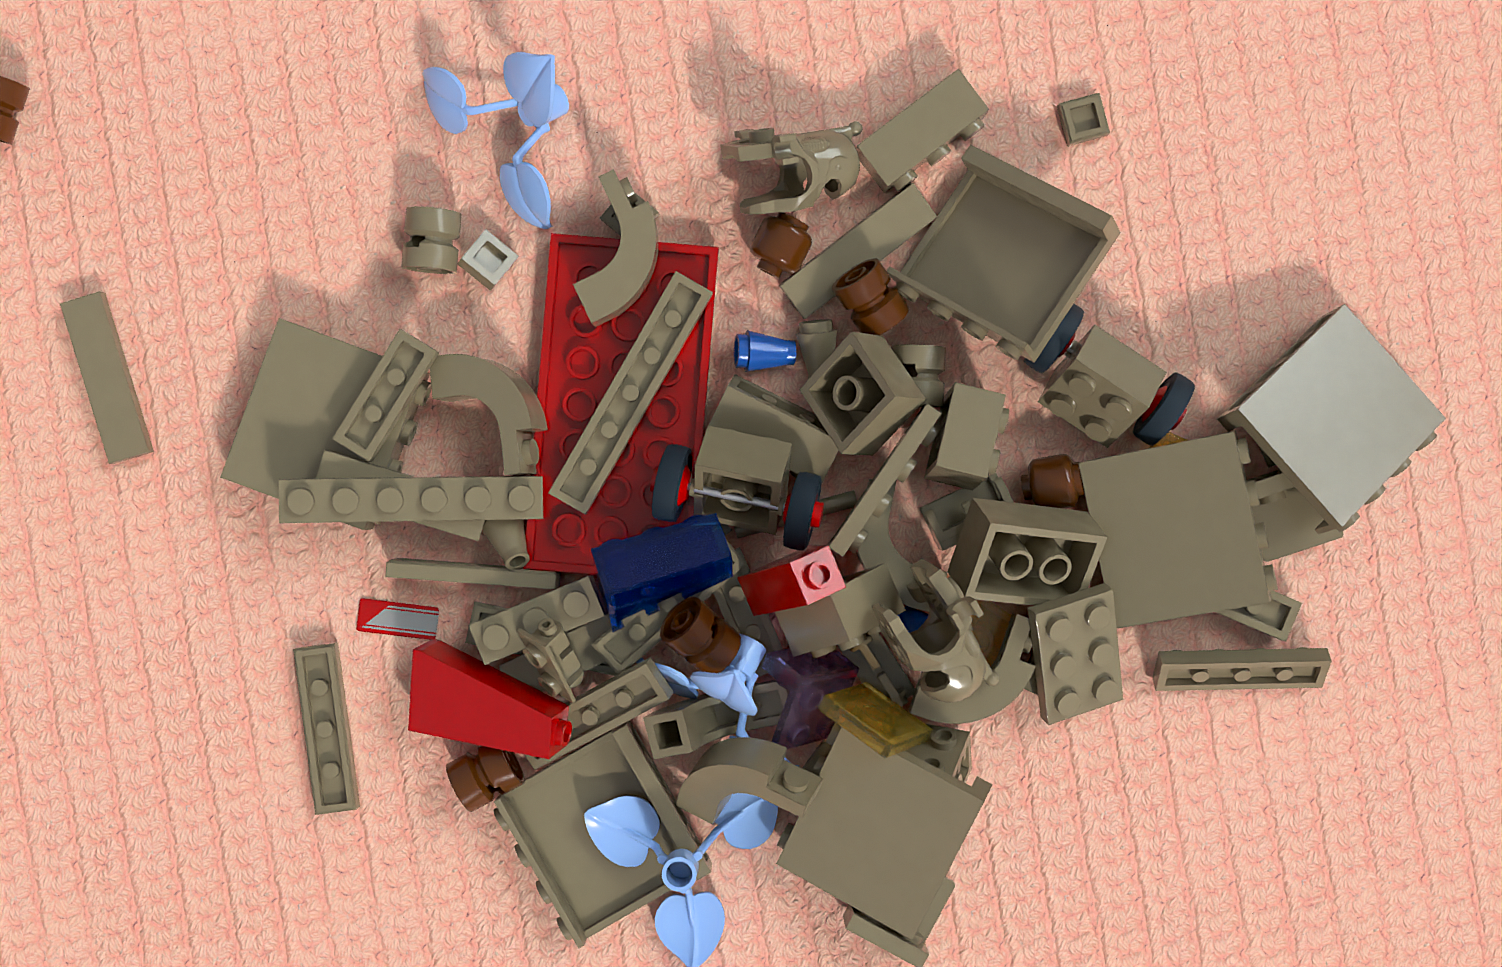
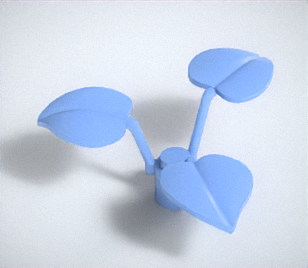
[422,52,569,229]
[636,634,799,767]
[584,793,778,967]

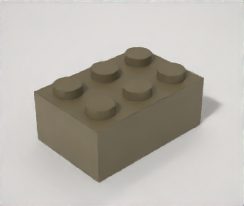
[947,498,1108,606]

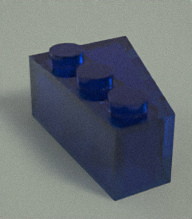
[591,513,733,632]

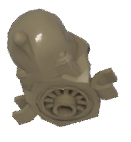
[720,121,863,215]
[872,558,1000,703]

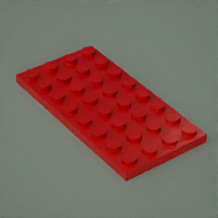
[523,233,719,580]

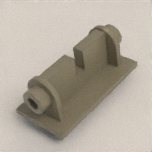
[517,618,584,704]
[837,632,915,715]

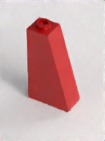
[737,545,846,616]
[408,639,572,759]

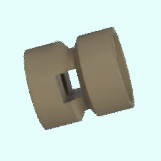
[401,206,462,274]
[891,344,946,407]

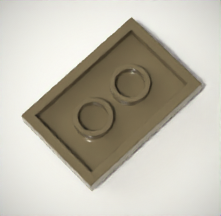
[1028,583,1123,725]

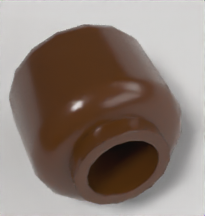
[750,212,812,278]
[1021,454,1085,509]

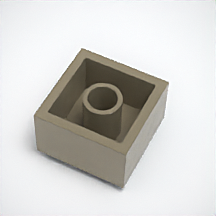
[799,332,926,456]
[924,382,1009,491]
[775,563,906,658]

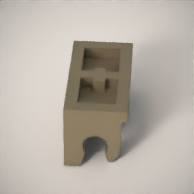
[919,473,1014,551]

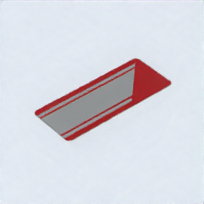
[356,598,439,640]

